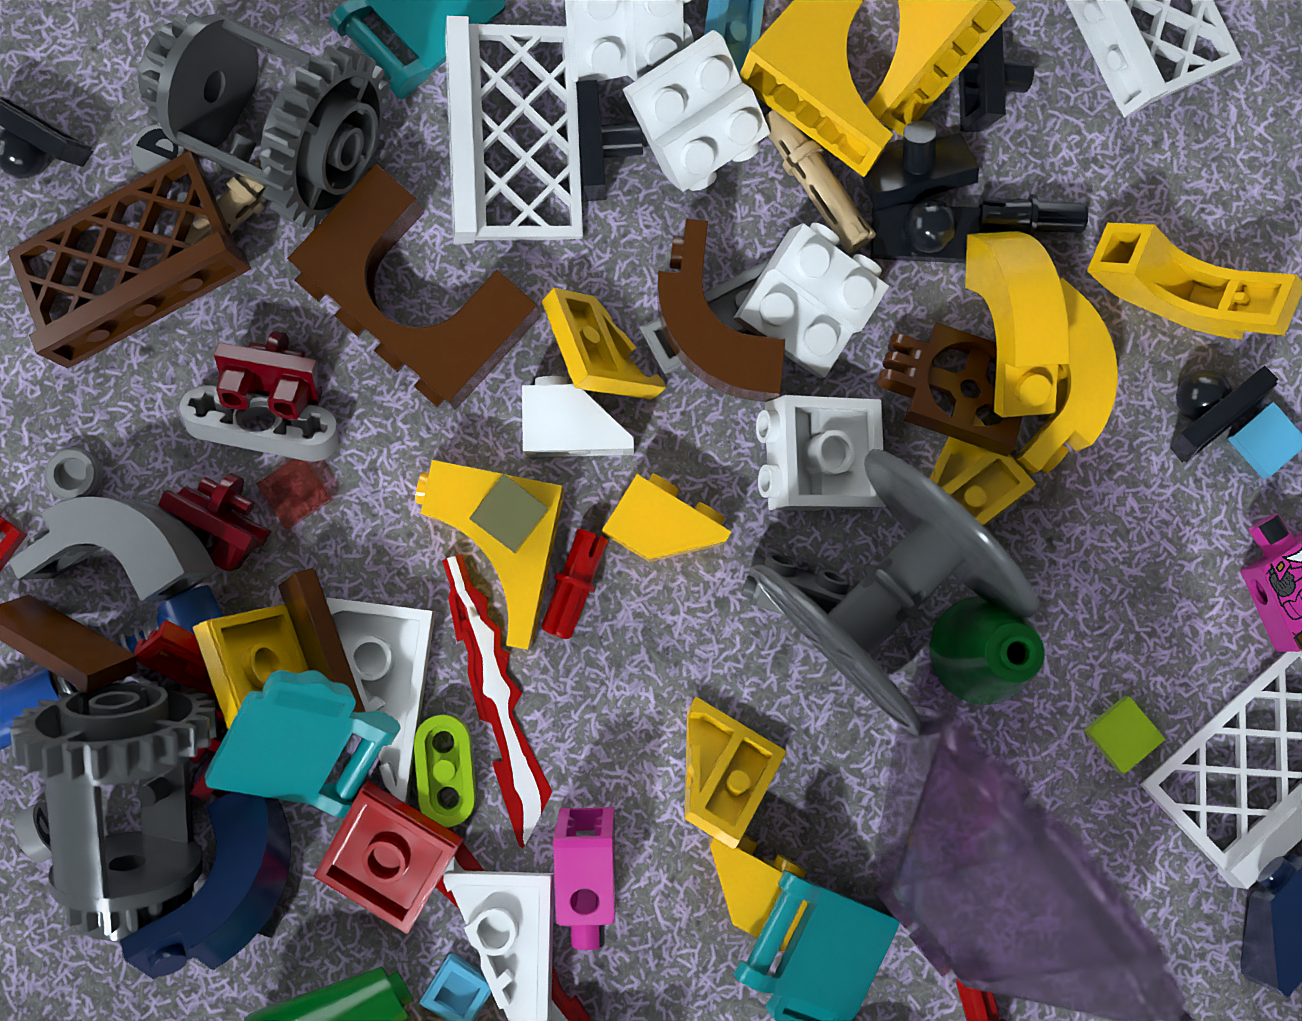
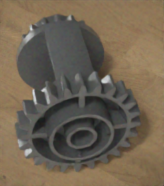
[138,13,391,229]
[10,681,217,941]

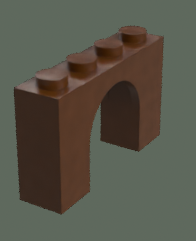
[287,164,541,410]

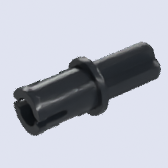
[978,194,1089,237]

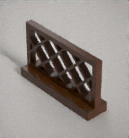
[7,151,251,368]

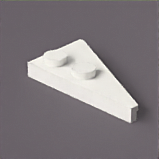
[327,597,436,804]
[443,870,554,1021]

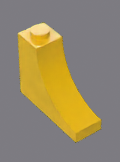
[739,0,894,177]
[867,0,1016,137]
[415,460,565,650]

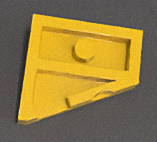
[542,287,666,400]
[929,415,1036,527]
[684,696,787,849]

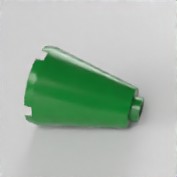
[929,596,1045,705]
[244,966,414,1021]

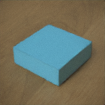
[1227,402,1302,479]
[419,952,492,1021]

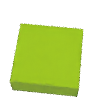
[1083,696,1166,775]

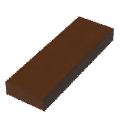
[278,568,366,713]
[0,594,137,693]

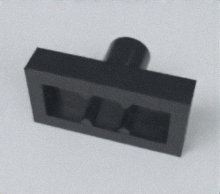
[958,24,1034,132]
[576,80,643,201]
[861,121,979,210]

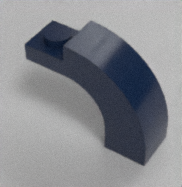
[120,792,291,979]

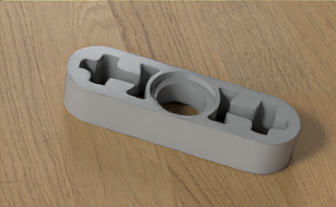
[179,385,339,461]

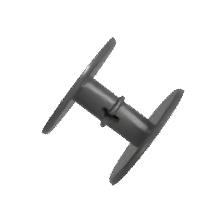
[750,449,1040,735]

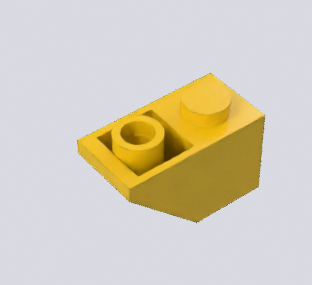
[602,473,731,562]
[708,834,809,952]

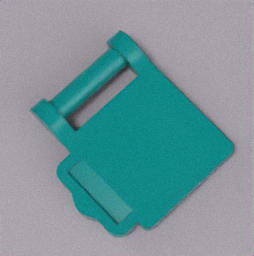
[328,0,506,100]
[205,670,401,818]
[733,870,899,1021]

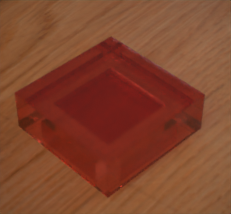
[256,458,334,529]

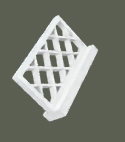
[1066,0,1242,118]
[445,16,583,244]
[1140,651,1302,889]

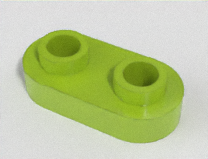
[414,714,477,828]

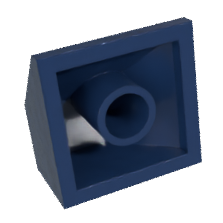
[1240,854,1302,998]

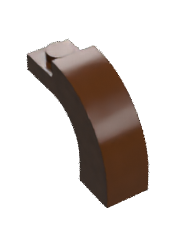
[657,219,786,402]

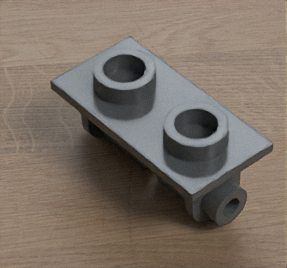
[741,552,855,615]

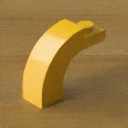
[1087,222,1302,340]
[965,231,1069,417]
[1014,278,1118,475]

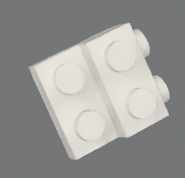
[565,0,694,83]
[623,30,771,192]
[733,223,889,378]
[756,395,886,511]

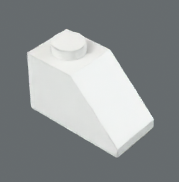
[522,376,634,458]

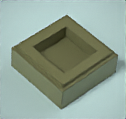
[469,474,550,554]

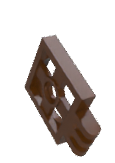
[877,322,1023,457]

